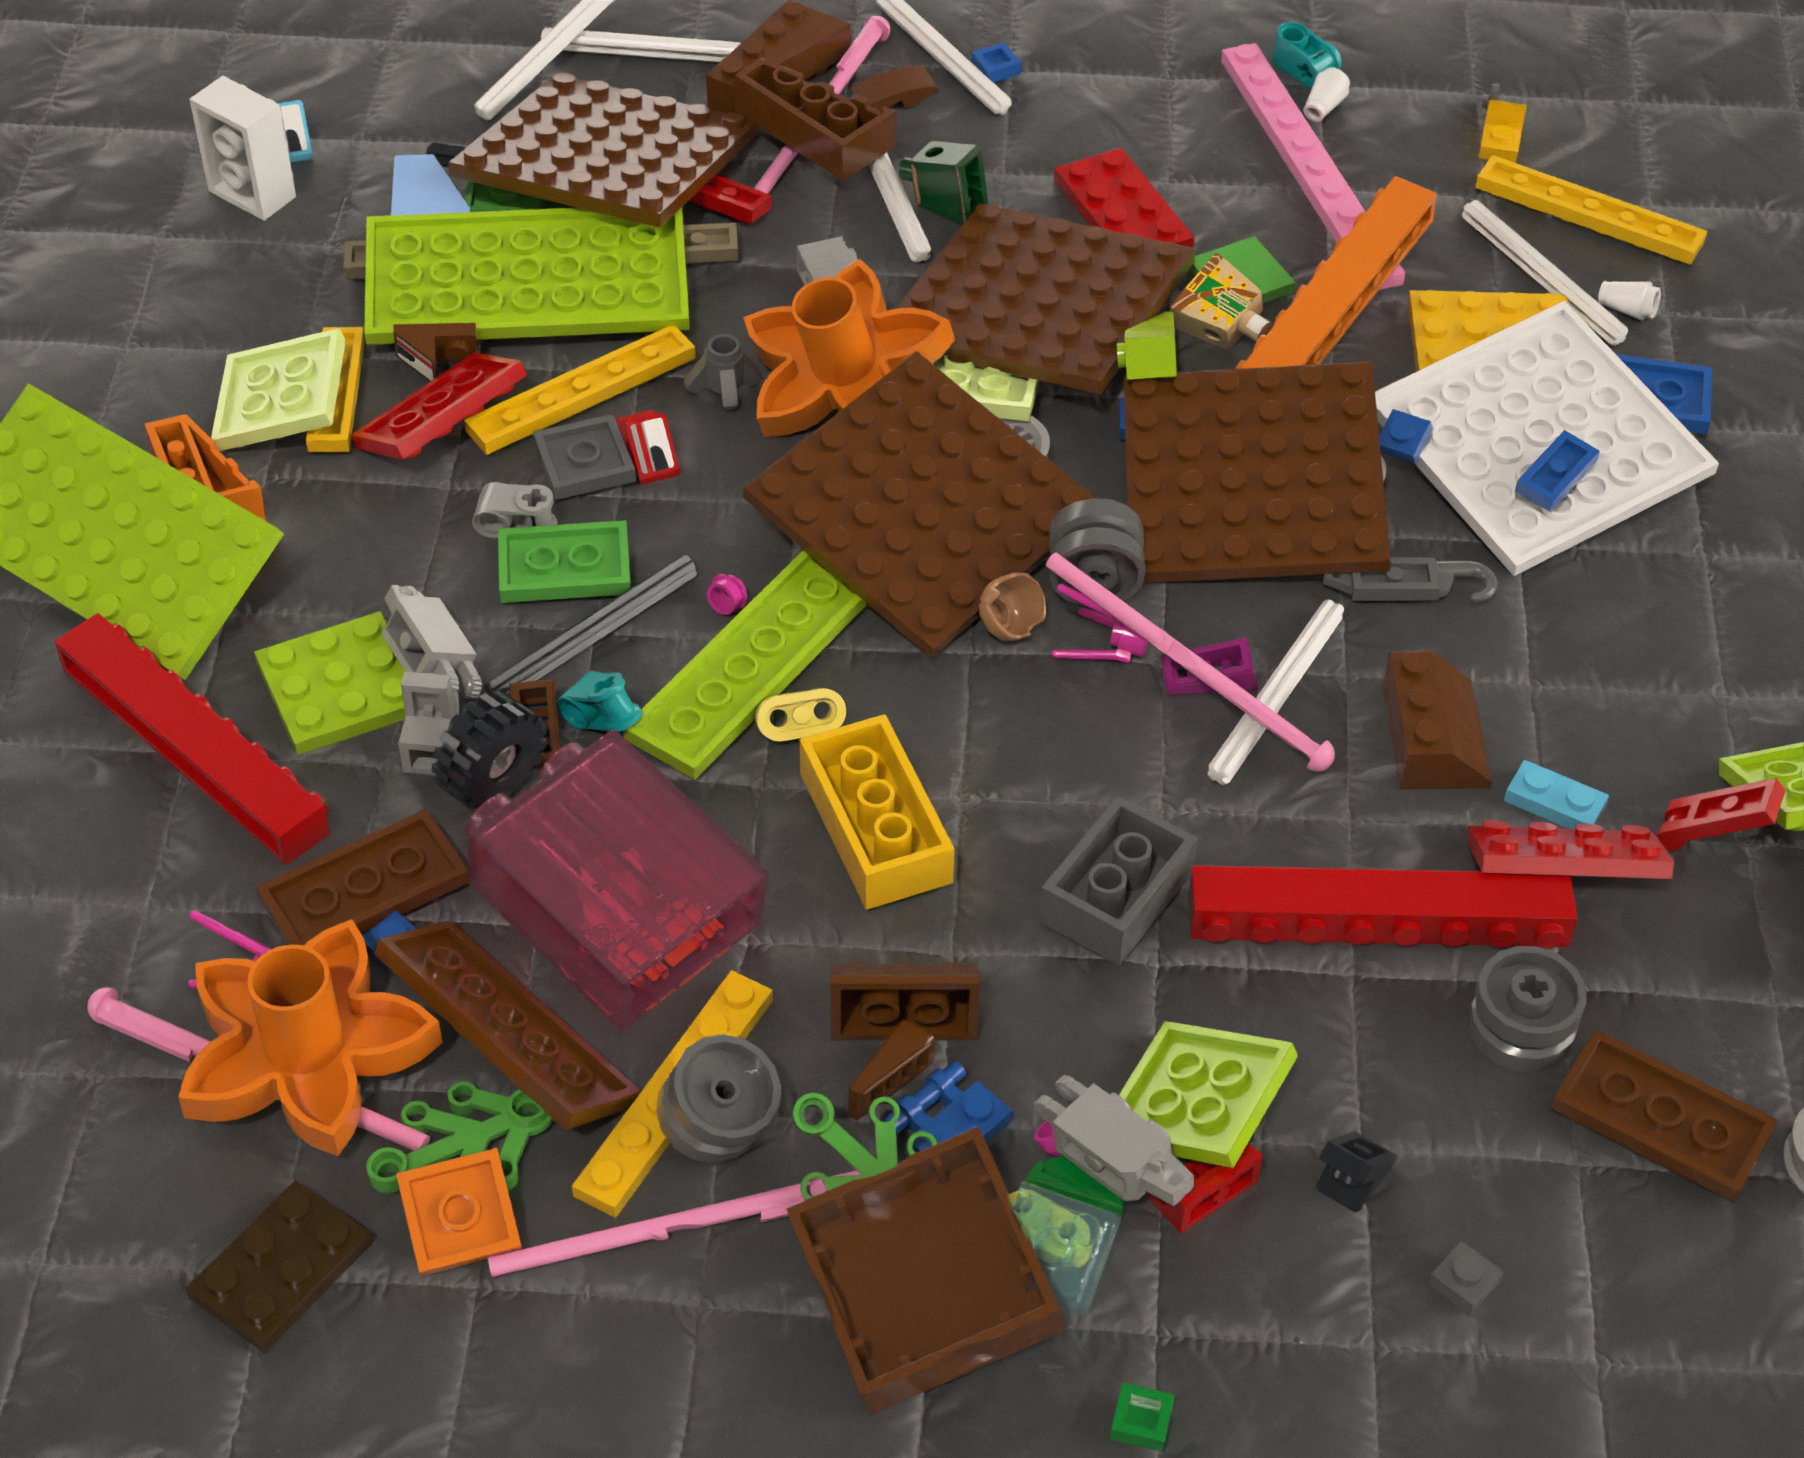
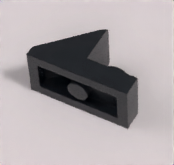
[1316,1131,1398,1212]

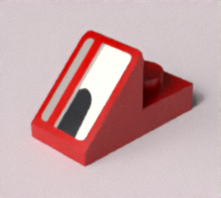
[615,409,680,486]

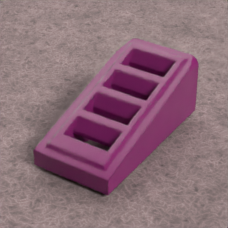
[1161,637,1258,695]

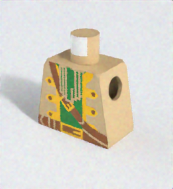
[1170,253,1272,350]

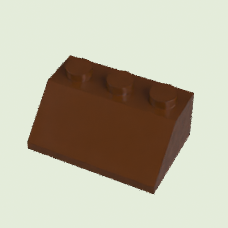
[1382,651,1492,790]
[831,962,980,1040]

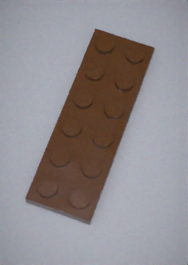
[374,920,641,1130]

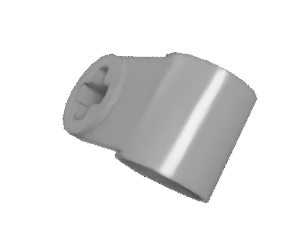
[472,482,558,539]

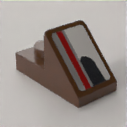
[393,323,477,381]

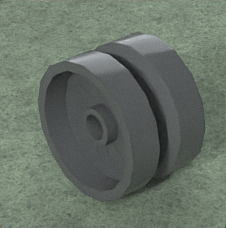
[1048,498,1146,606]
[1468,946,1587,1073]
[656,1034,781,1164]

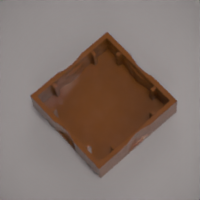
[786,1126,1066,1415]

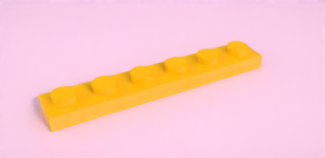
[1475,155,1708,265]
[464,326,696,455]
[572,970,773,1218]

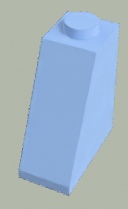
[391,154,470,215]

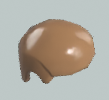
[978,572,1046,641]

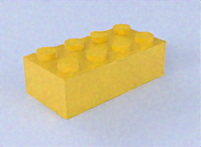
[800,714,955,910]

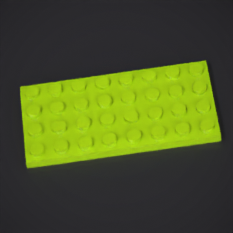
[365,207,690,345]
[0,383,284,680]

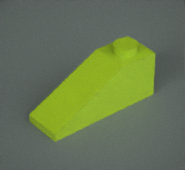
[1117,311,1177,380]

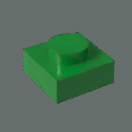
[1110,1382,1175,1452]

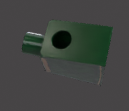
[898,141,988,226]

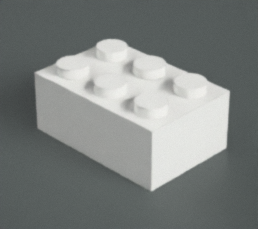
[190,76,296,221]

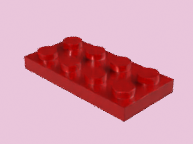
[1054,148,1195,248]
[351,352,527,460]
[1467,820,1674,879]

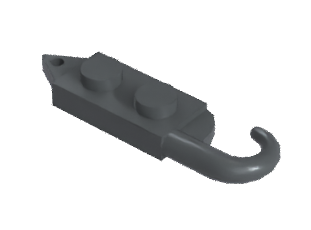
[1323,557,1498,602]

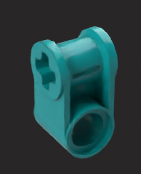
[1272,22,1342,88]
[557,671,642,733]

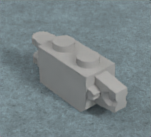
[382,585,483,699]
[1034,1074,1194,1206]

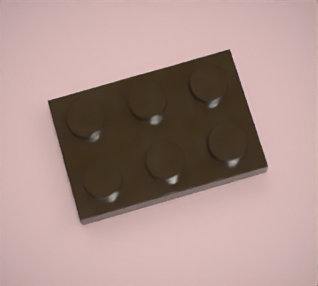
[186,1180,373,1354]

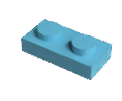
[1504,760,1609,829]

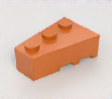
[144,414,266,521]

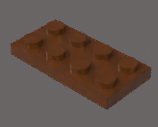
[256,809,470,946]
[1550,1029,1779,1202]

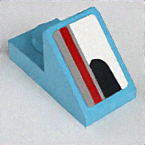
[277,100,313,162]

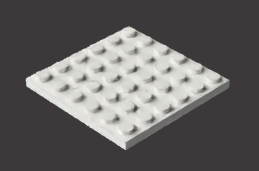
[1375,301,1719,576]

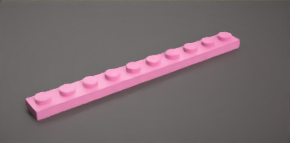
[1221,43,1405,290]

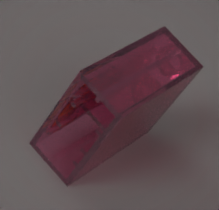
[466,729,768,1033]

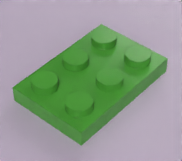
[498,520,631,603]

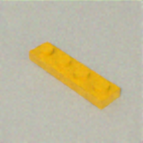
[306,327,365,452]

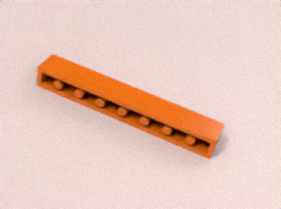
[1235,176,1437,369]

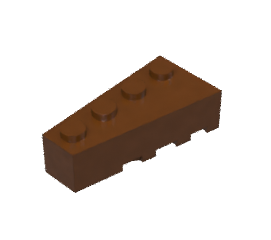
[706,0,850,118]
[735,58,896,182]

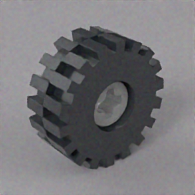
[431,691,547,813]

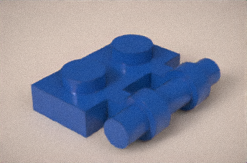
[882,1061,1013,1153]

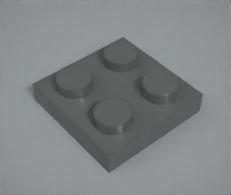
[533,414,636,500]

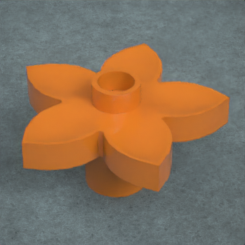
[743,259,955,437]
[178,919,443,1156]

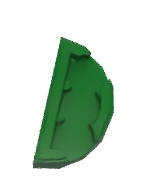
[1025,1155,1124,1218]

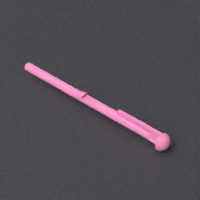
[754,16,890,194]
[1046,552,1335,772]
[87,987,430,1151]
[487,1170,861,1277]

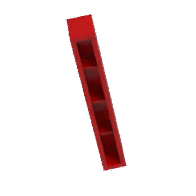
[54,613,330,866]
[1188,865,1578,949]

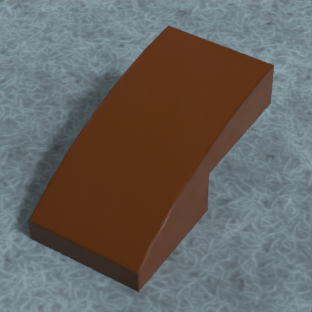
[852,65,938,111]

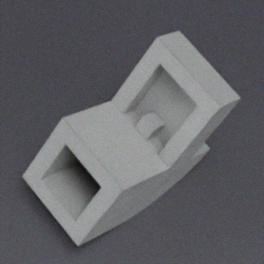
[398,672,459,775]

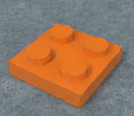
[396,1148,522,1277]

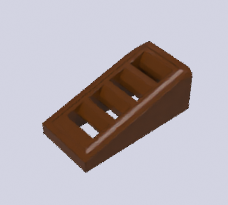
[510,679,562,767]
[848,1019,935,1121]

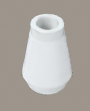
[1303,68,1350,122]
[1598,281,1661,321]

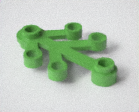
[366,1081,552,1194]
[792,1093,937,1200]

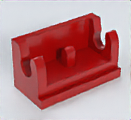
[1145,1143,1263,1234]

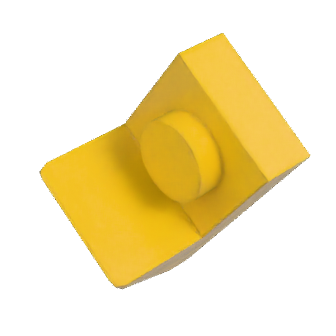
[1478,100,1527,163]

